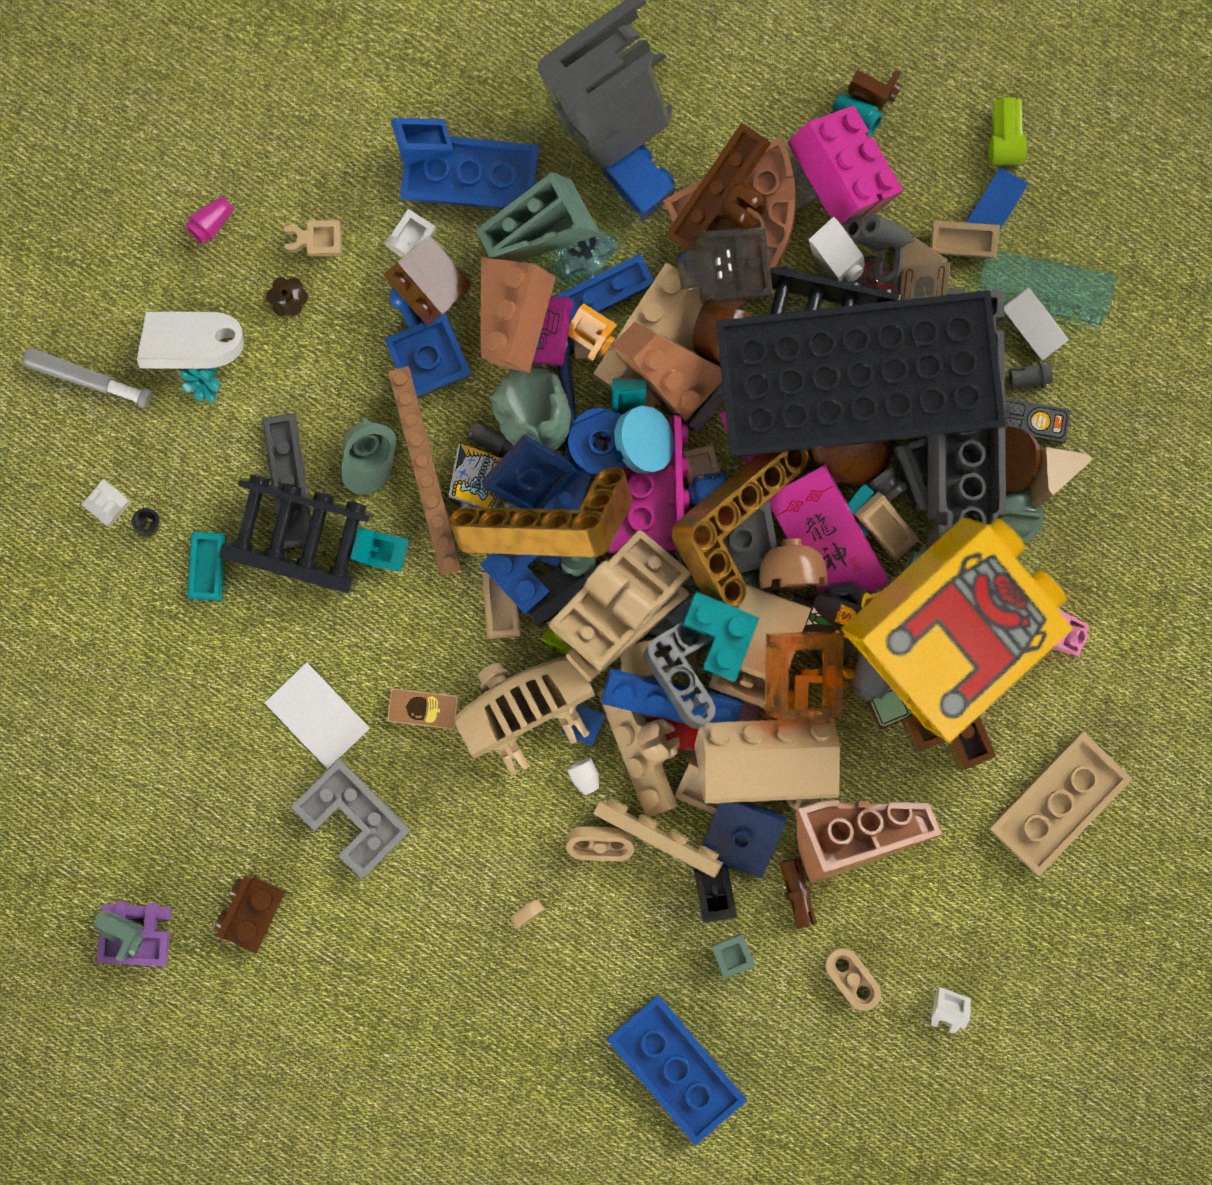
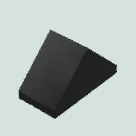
[693,864,737,923]

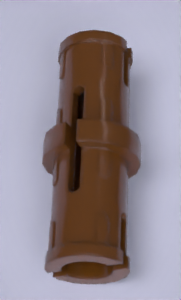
[779,857,817,929]

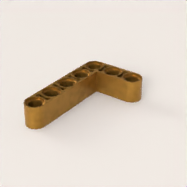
[672,450,809,607]
[449,467,633,557]

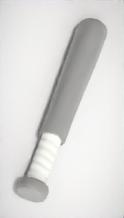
[22,348,152,409]

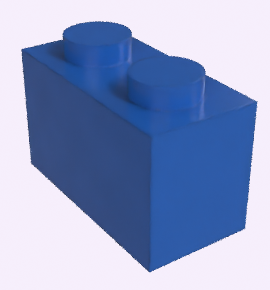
[601,144,675,221]

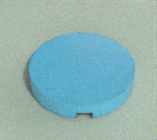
[614,405,674,474]

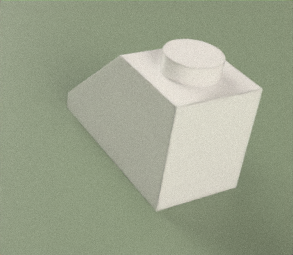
[808,217,865,282]

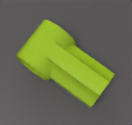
[988,97,1027,166]

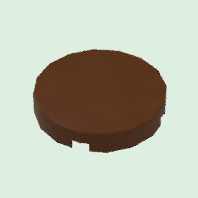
[1005,426,1042,494]

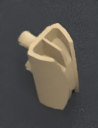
[454,656,595,776]

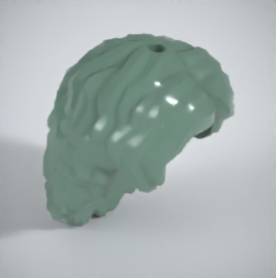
[489,365,571,451]

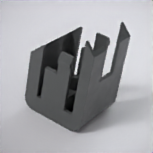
[537,0,673,168]

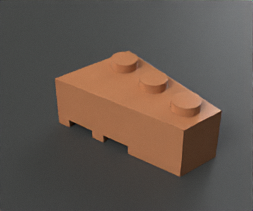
[481,257,556,373]
[612,321,722,421]

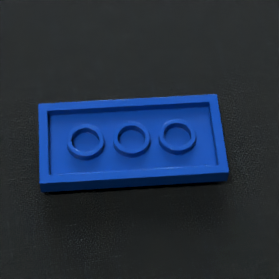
[400,136,539,210]
[607,994,747,1146]

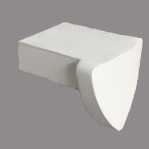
[384,209,437,258]

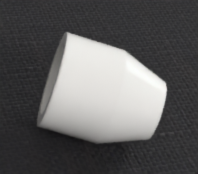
[567,758,599,795]

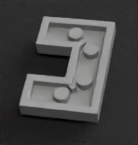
[291,759,411,879]

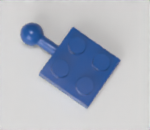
[384,287,472,399]

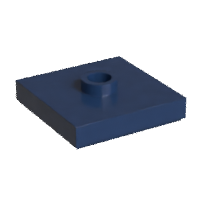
[481,434,577,509]
[702,802,787,879]

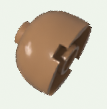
[759,539,828,591]

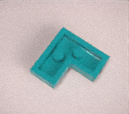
[682,592,760,682]

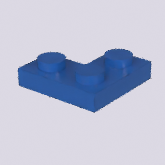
[480,554,551,614]

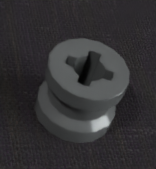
[867,466,909,502]

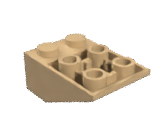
[708,584,811,711]

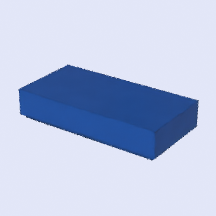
[966,167,1028,230]

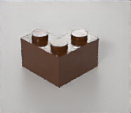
[902,715,997,770]

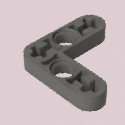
[644,621,715,728]

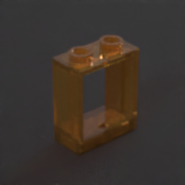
[765,631,843,725]

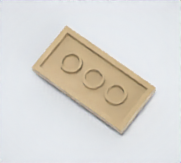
[988,731,1132,876]

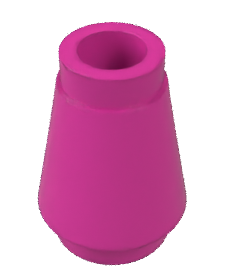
[185,196,234,245]

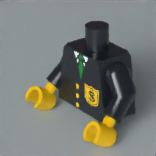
[793,580,879,688]

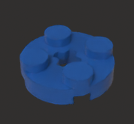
[567,408,626,476]

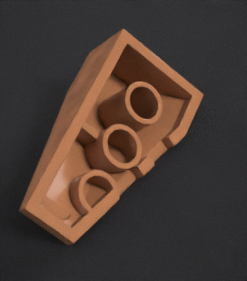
[796,800,942,883]

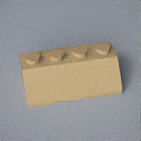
[593,262,716,408]
[694,718,840,804]

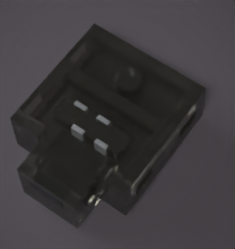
[677,228,773,304]

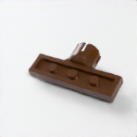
[665,123,771,256]

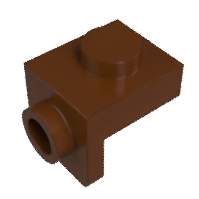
[847,69,902,111]

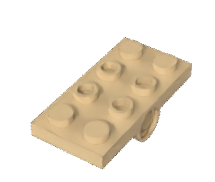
[549,529,691,672]

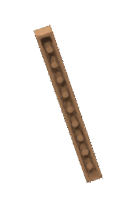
[388,366,462,575]

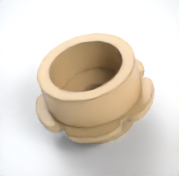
[478,663,510,691]

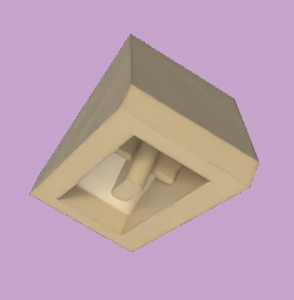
[1031,447,1093,509]

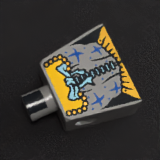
[449,443,504,509]

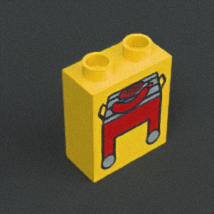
[841,517,1073,743]

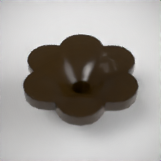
[266,277,309,316]

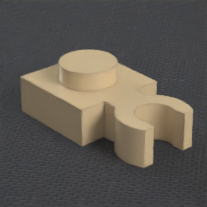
[284,220,342,257]

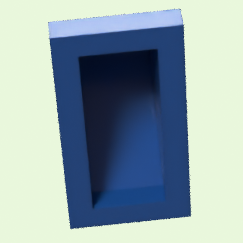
[390,118,453,166]

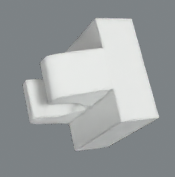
[82,479,131,527]
[931,987,971,1033]

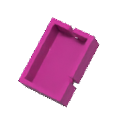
[787,106,904,226]

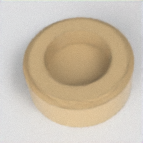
[511,899,545,930]

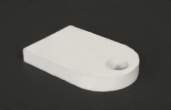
[137,312,244,368]

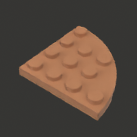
[663,136,796,310]

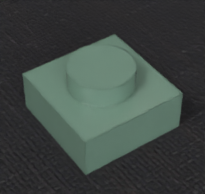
[711,933,756,979]

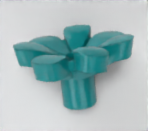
[179,368,221,403]

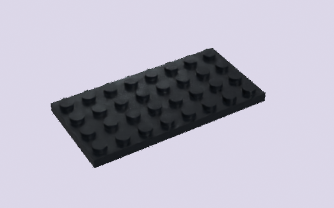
[716,290,1006,458]

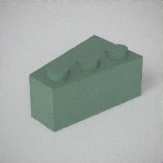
[476,172,601,262]

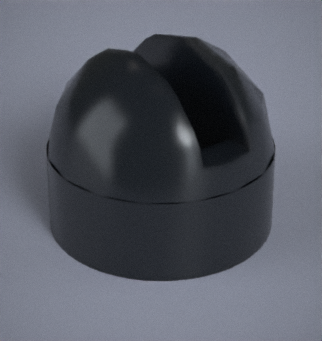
[132,508,160,538]

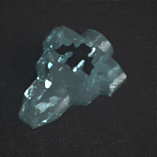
[556,224,620,280]

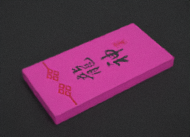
[769,464,890,592]

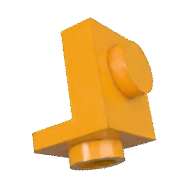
[568,303,617,362]
[786,669,829,717]

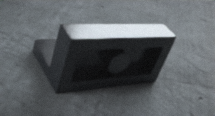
[529,563,588,628]

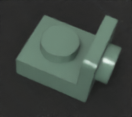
[93,910,144,962]

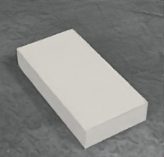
[1004,287,1069,361]

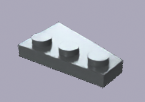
[674,500,777,588]

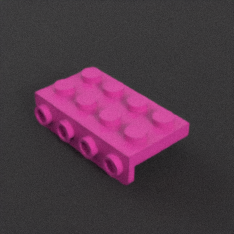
[606,415,689,554]

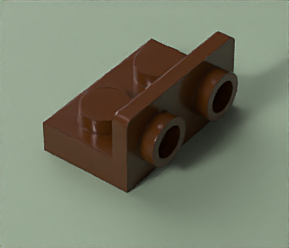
[215,874,287,954]

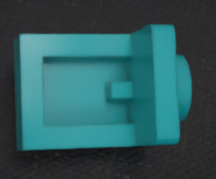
[351,528,409,572]

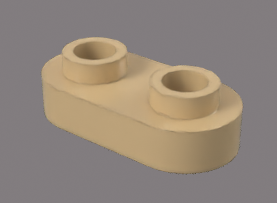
[566,826,634,861]
[825,948,881,1011]

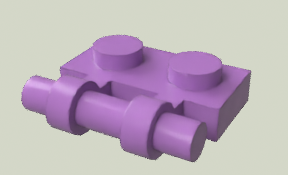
[97,901,172,966]

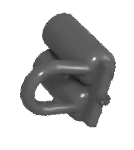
[844,214,915,283]

